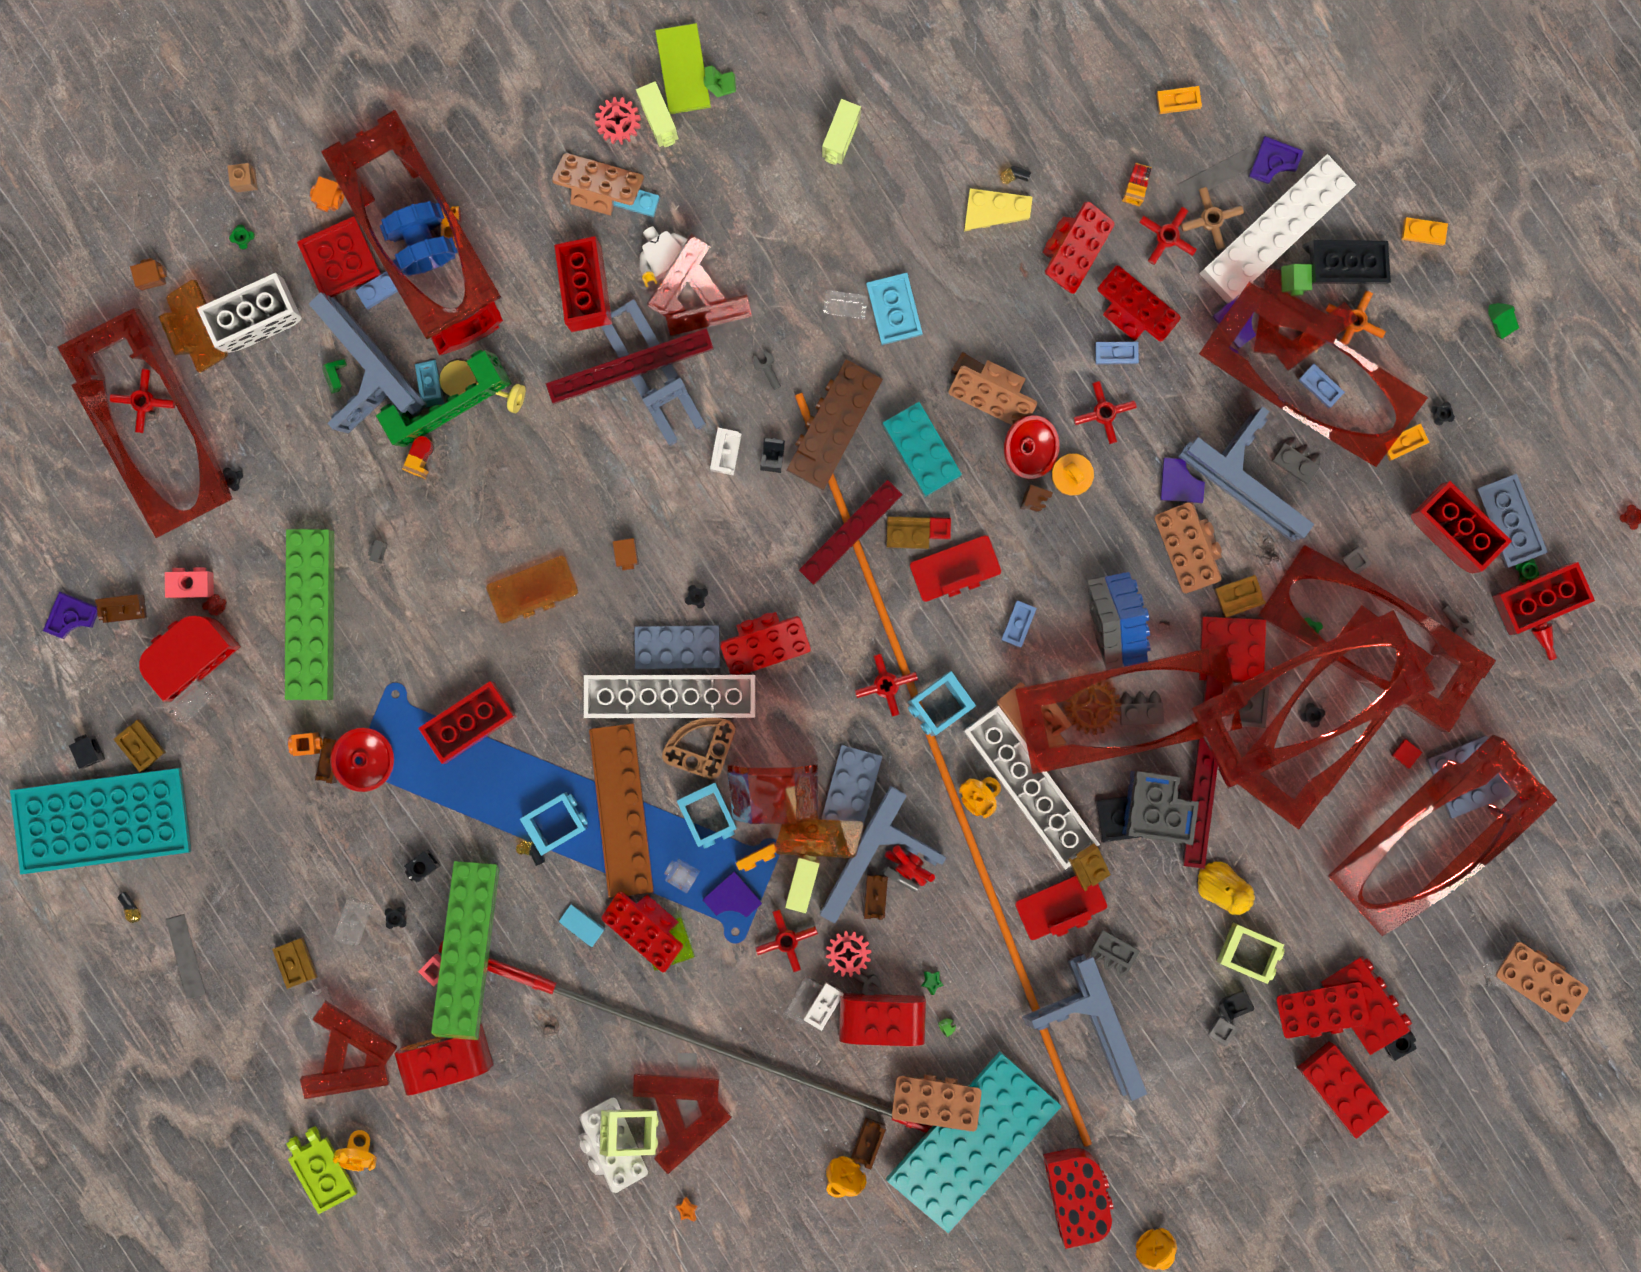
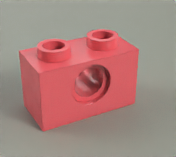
[165,567,214,598]

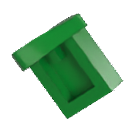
[1488,303,1519,339]
[322,359,347,394]

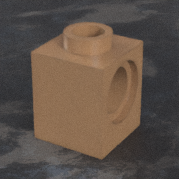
[227,163,258,192]

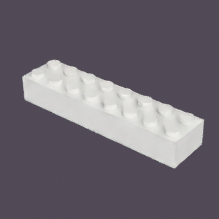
[1199,154,1356,304]
[584,675,756,718]
[963,706,1100,870]

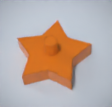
[675,1197,698,1222]

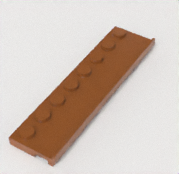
[589,724,654,898]

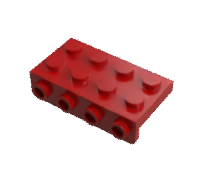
[1321,956,1412,1055]

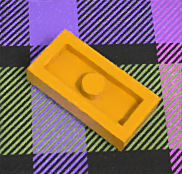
[1156,86,1202,114]
[1401,217,1448,246]
[1380,423,1430,461]
[736,842,778,872]

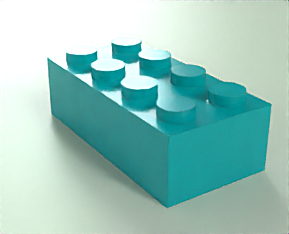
[882,402,962,498]

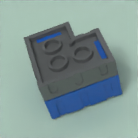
[1087,572,1151,669]
[1122,771,1199,845]

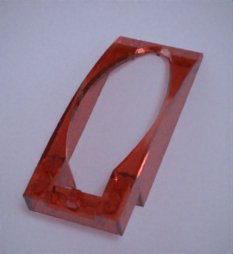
[321,110,501,339]
[1199,280,1428,467]
[57,308,233,538]
[1258,545,1496,732]
[1228,605,1434,830]
[1189,610,1435,789]
[1015,644,1242,774]
[1328,735,1557,936]

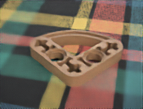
[662,718,736,779]

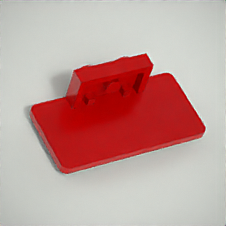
[1042,202,1115,294]
[1097,265,1181,342]
[910,535,1001,602]
[720,612,811,675]
[1015,876,1107,940]
[602,892,683,973]
[1276,982,1369,1038]

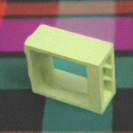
[636,81,678,147]
[822,99,861,165]
[785,852,820,913]
[1217,922,1285,984]
[599,1109,659,1157]

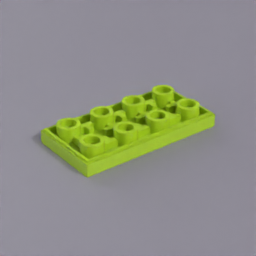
[655,23,711,114]

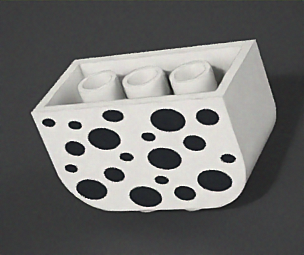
[197,273,301,353]

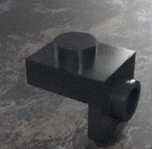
[760,438,785,473]
[1218,989,1255,1023]

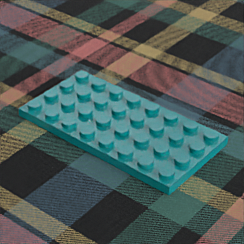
[10,768,191,875]
[886,1051,1062,1233]

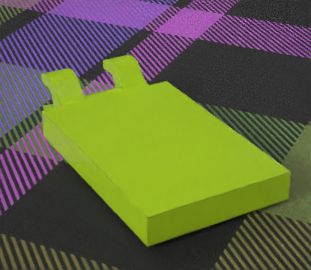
[286,1126,358,1215]

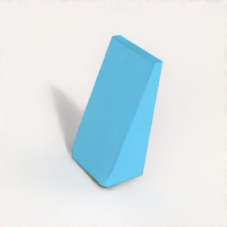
[415,360,444,408]
[559,904,606,947]

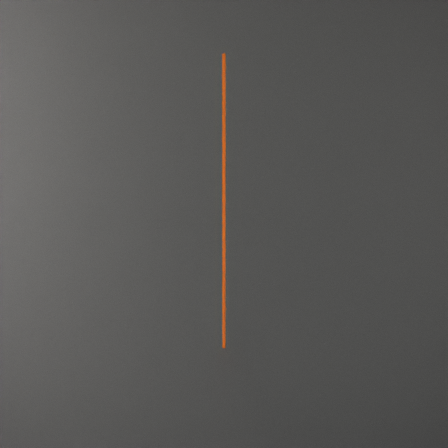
[795,393,1092,1147]

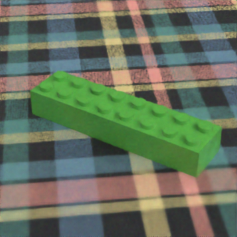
[285,529,335,700]
[431,861,500,1040]

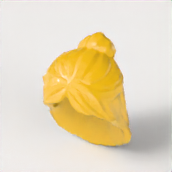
[1197,861,1255,915]

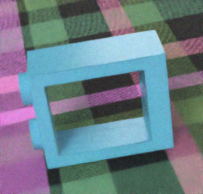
[907,671,976,736]
[677,782,737,849]
[520,792,588,856]

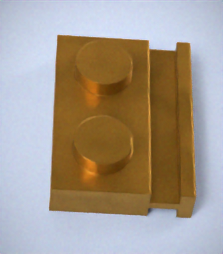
[886,517,930,549]
[1214,575,1266,618]
[113,720,166,772]
[1068,843,1111,891]
[272,937,318,989]

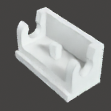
[710,428,742,476]
[803,982,844,1031]

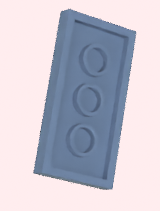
[1475,474,1548,568]
[635,625,720,669]
[819,745,882,838]

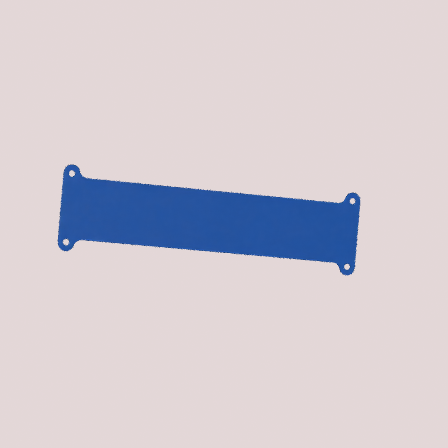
[355,683,781,944]

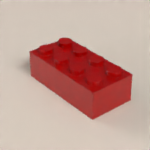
[554,236,612,332]
[1492,562,1595,635]
[418,681,517,764]
[1296,1041,1389,1139]

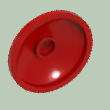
[1004,415,1059,479]
[330,728,394,792]

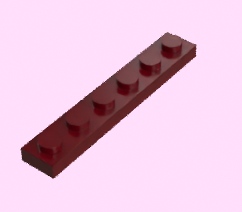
[799,480,903,585]

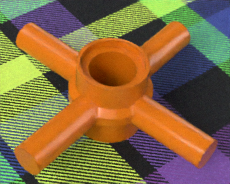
[1325,291,1386,351]

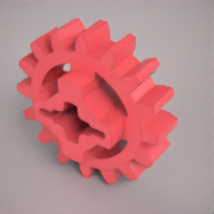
[595,97,641,145]
[826,930,872,977]

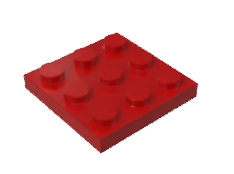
[297,216,381,297]
[1199,617,1266,683]

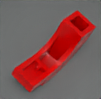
[431,302,503,356]

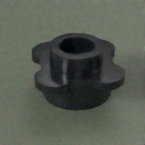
[1431,402,1455,426]
[219,467,243,491]
[685,585,708,609]
[1300,703,1325,728]
[384,907,407,929]

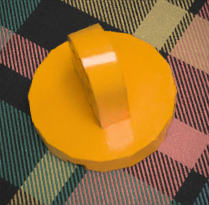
[1052,454,1094,496]
[959,777,1001,818]
[333,1130,377,1171]
[826,1156,867,1198]
[1135,1228,1177,1270]

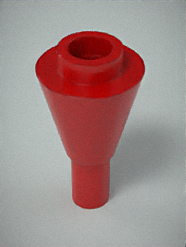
[1531,622,1557,661]

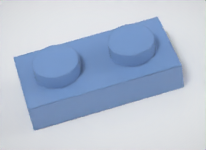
[355,269,404,309]
[1095,342,1139,364]
[1298,364,1345,409]
[1001,601,1037,648]

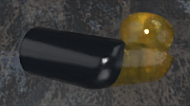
[1000,166,1031,184]
[516,841,545,866]
[117,892,141,923]

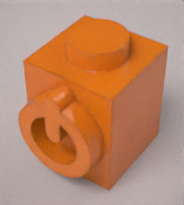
[310,176,345,212]
[288,732,323,756]

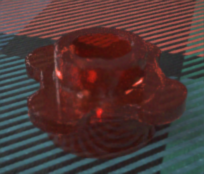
[1620,505,1641,530]
[202,594,227,616]

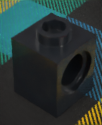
[68,734,105,769]
[404,849,441,883]
[1384,1031,1417,1061]

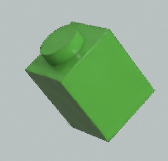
[1281,264,1312,296]

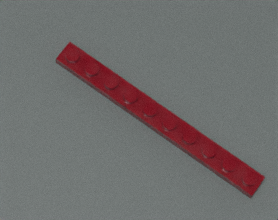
[1182,655,1232,869]

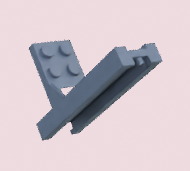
[309,292,427,434]
[601,299,706,446]
[1178,406,1314,542]
[820,785,946,924]
[1022,954,1147,1101]

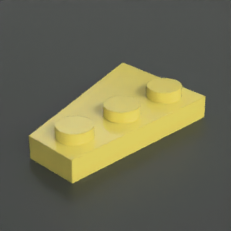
[964,188,1033,232]

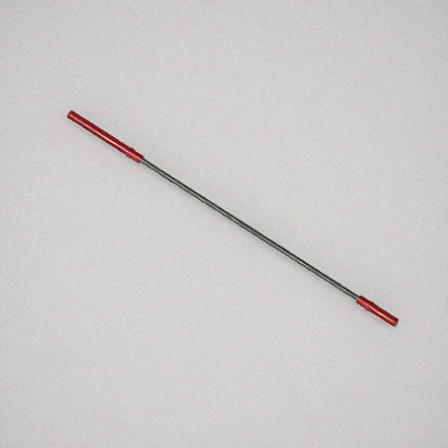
[438,941,933,1133]

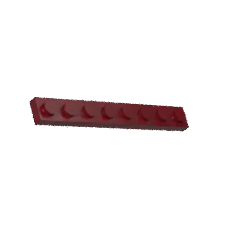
[545,328,714,405]

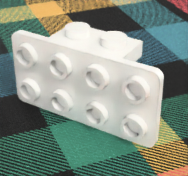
[579,1098,648,1193]

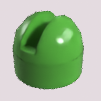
[938,1018,956,1037]

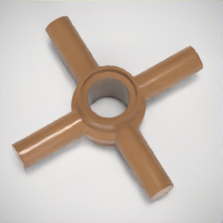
[1180,187,1244,250]

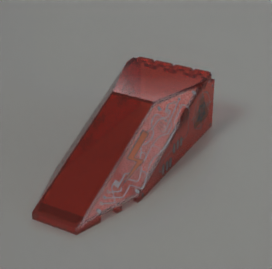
[727,759,818,824]

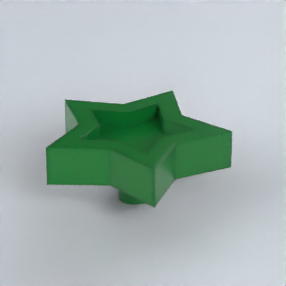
[921,971,944,995]

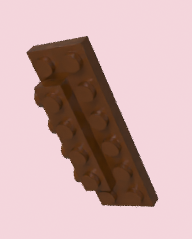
[786,359,883,490]

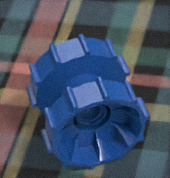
[379,201,458,277]

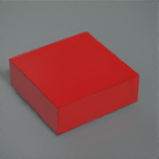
[929,517,951,539]
[1391,739,1423,769]

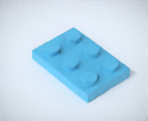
[866,273,923,345]

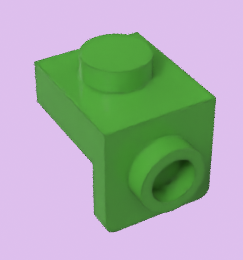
[703,65,736,97]

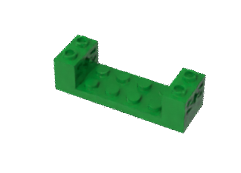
[376,350,512,447]

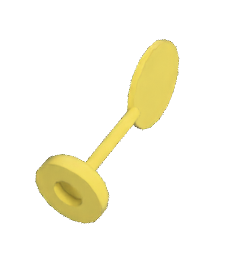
[439,360,526,413]

